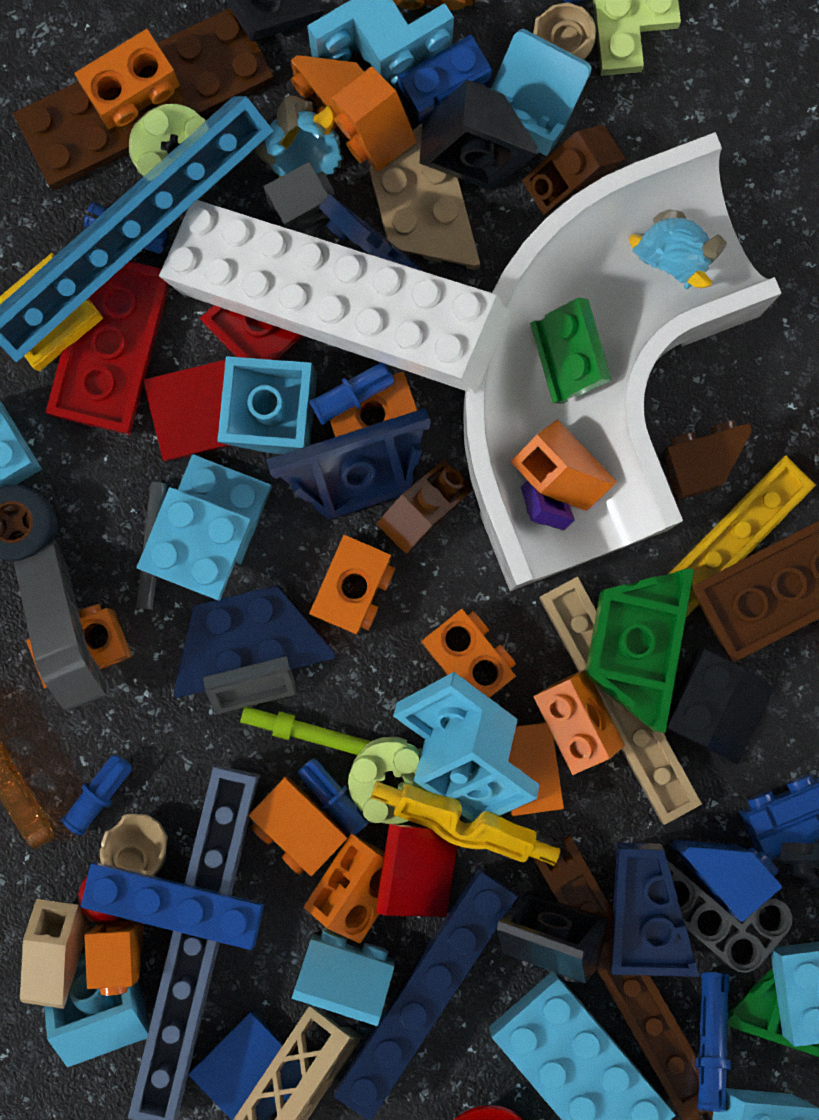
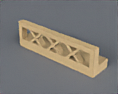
[233,1006,362,1120]

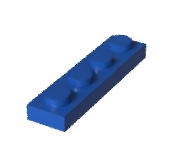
[81,862,265,950]

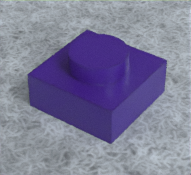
[520,480,575,531]

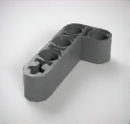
[13,540,108,711]
[634,842,792,973]

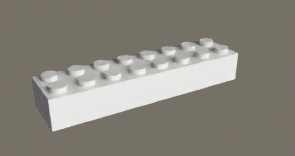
[159,200,510,394]

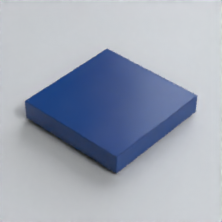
[188,1010,302,1120]

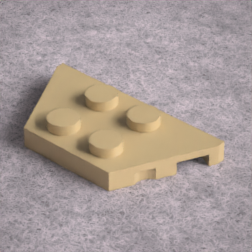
[369,123,480,270]

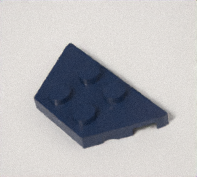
[266,408,431,519]
[174,585,336,699]

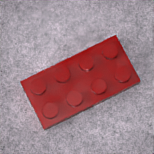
[45,261,170,436]

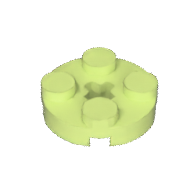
[129,104,206,177]
[348,737,427,824]

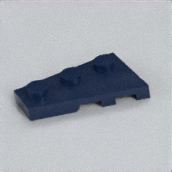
[319,194,425,272]
[610,842,700,977]

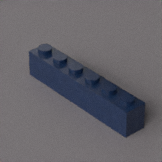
[333,867,517,1120]

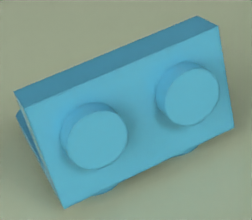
[491,29,592,156]

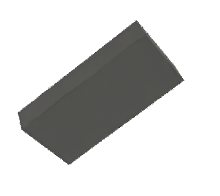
[203,656,298,714]

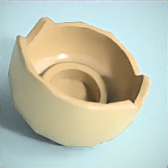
[533,2,596,60]
[100,813,168,876]

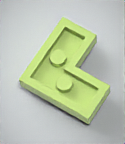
[593,0,681,76]

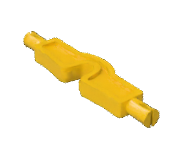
[370,781,560,866]

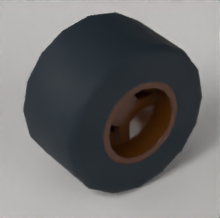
[0,485,58,563]

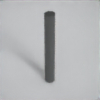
[136,482,168,610]

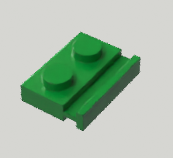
[530,298,612,404]

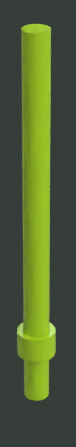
[240,706,371,755]

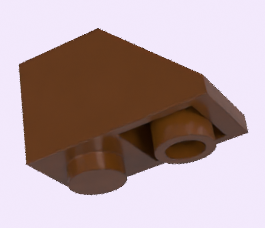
[522,125,626,215]
[661,420,752,501]
[376,460,474,554]

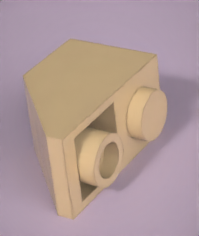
[20,899,89,1009]

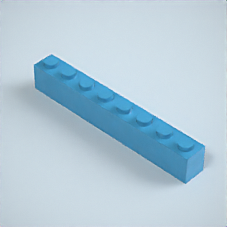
[0,96,273,362]

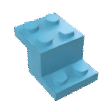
[307,0,454,89]
[137,454,272,601]
[393,672,540,822]

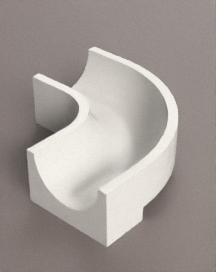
[463,132,781,592]

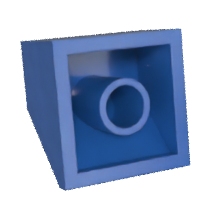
[669,839,782,922]

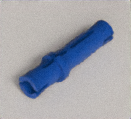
[695,972,731,1112]

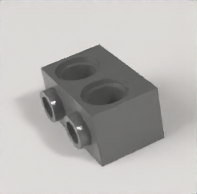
[264,162,335,236]

